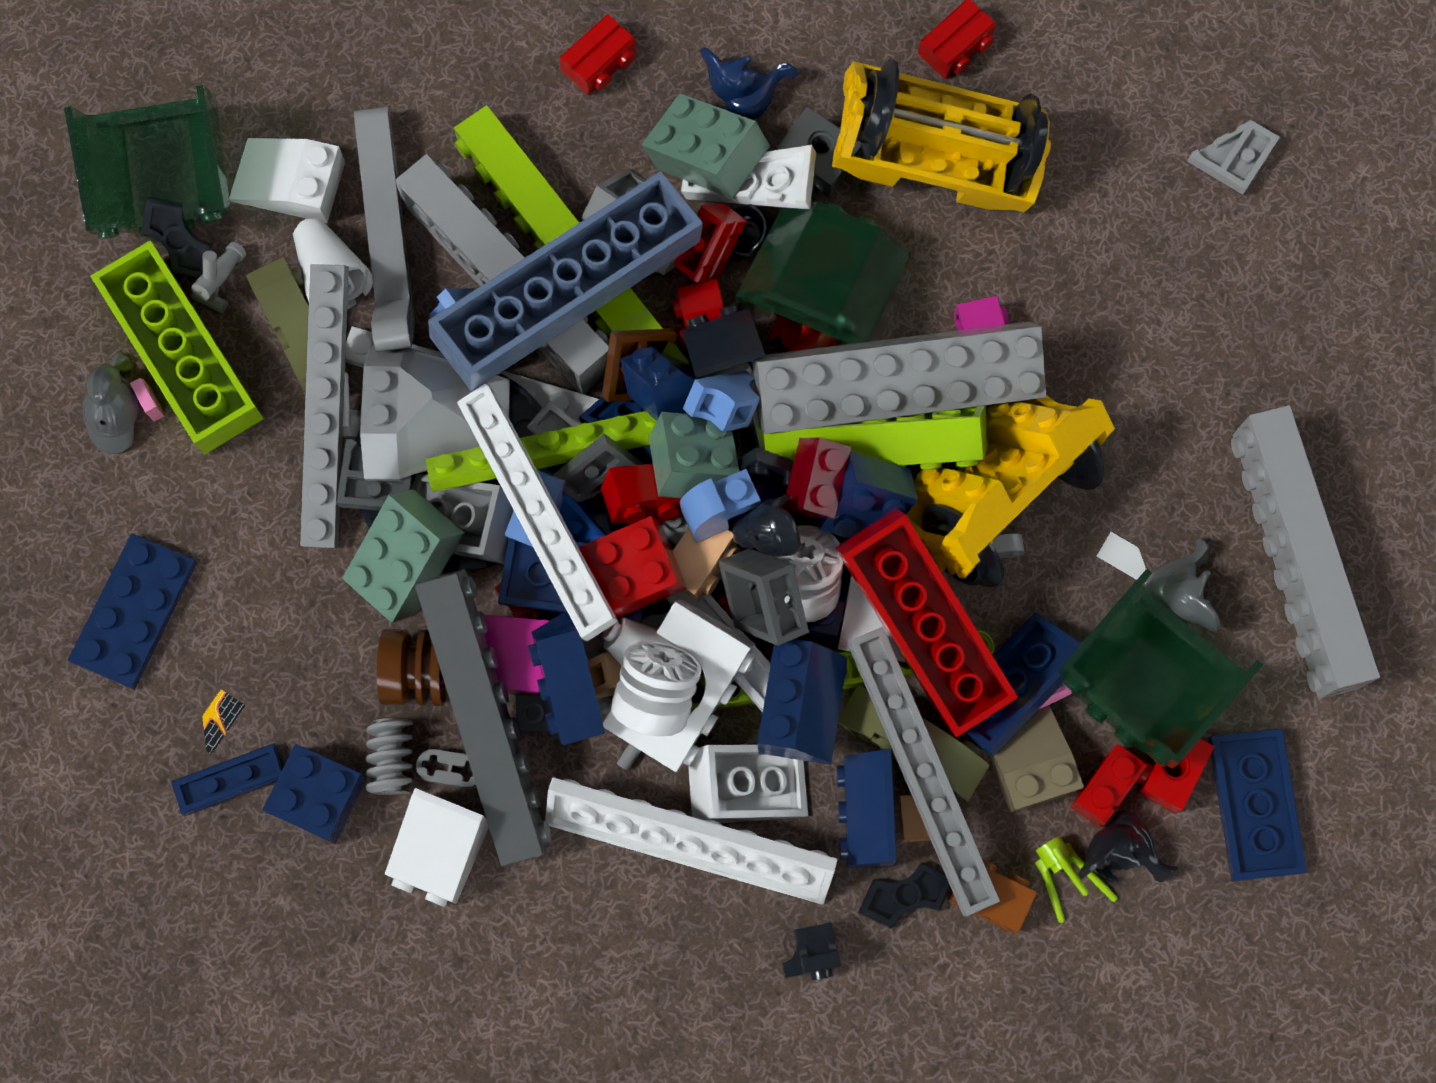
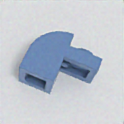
[680,469,761,543]

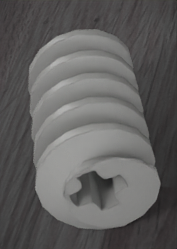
[366,718,413,795]

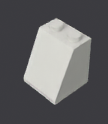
[385,788,489,907]

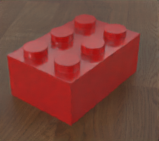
[578,516,687,619]

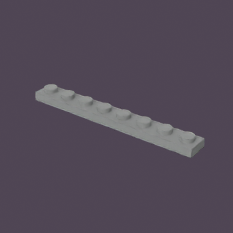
[300,264,349,548]
[847,627,1000,916]

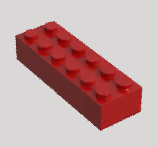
[835,509,1018,738]

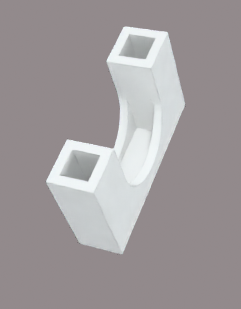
[603,598,755,772]

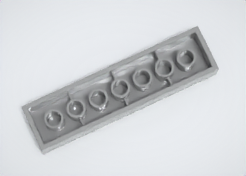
[395,154,609,395]
[752,322,1046,434]
[1231,405,1380,700]

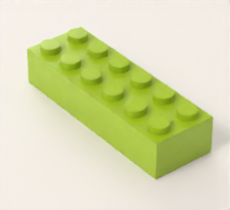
[90,240,264,455]
[763,405,989,469]

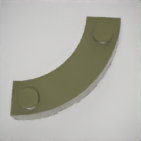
[246,257,350,394]
[838,685,990,802]

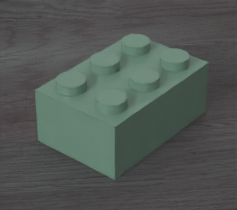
[642,93,770,199]
[342,489,464,623]

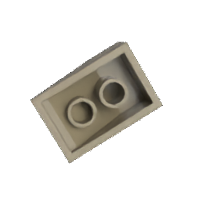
[988,705,1084,814]

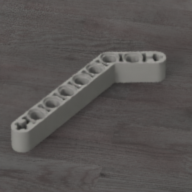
[354,106,416,352]

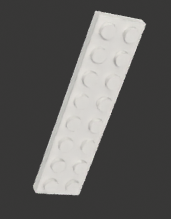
[545,778,838,905]

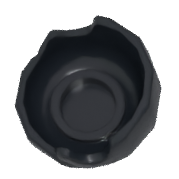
[732,204,772,257]

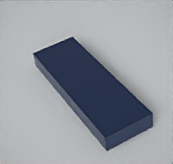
[171,743,283,816]

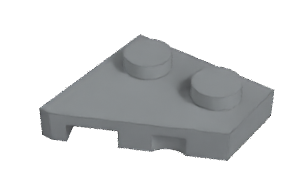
[1187,120,1280,195]

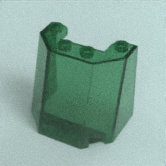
[64,85,231,239]
[735,201,911,344]
[1058,569,1263,769]

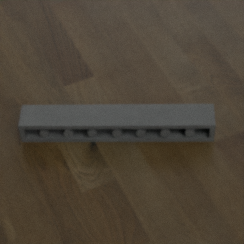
[415,569,551,866]

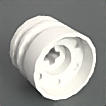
[772,525,844,622]
[611,641,701,737]

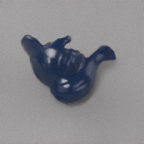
[699,47,798,120]

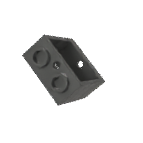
[718,549,809,646]

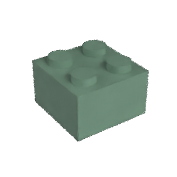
[649,412,740,498]

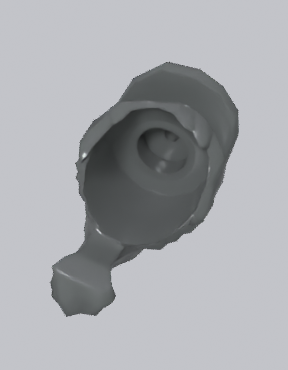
[82,351,142,454]
[1145,538,1221,633]

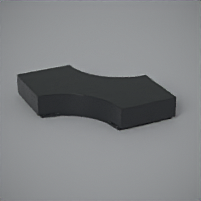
[142,196,213,278]
[858,862,951,929]

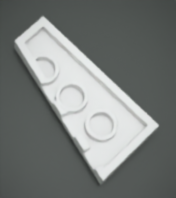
[681,145,816,209]

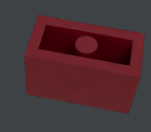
[783,437,851,518]

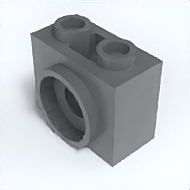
[776,107,862,198]

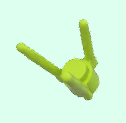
[1035,836,1117,923]

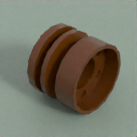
[377,629,447,706]

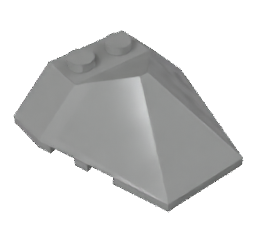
[360,346,510,481]

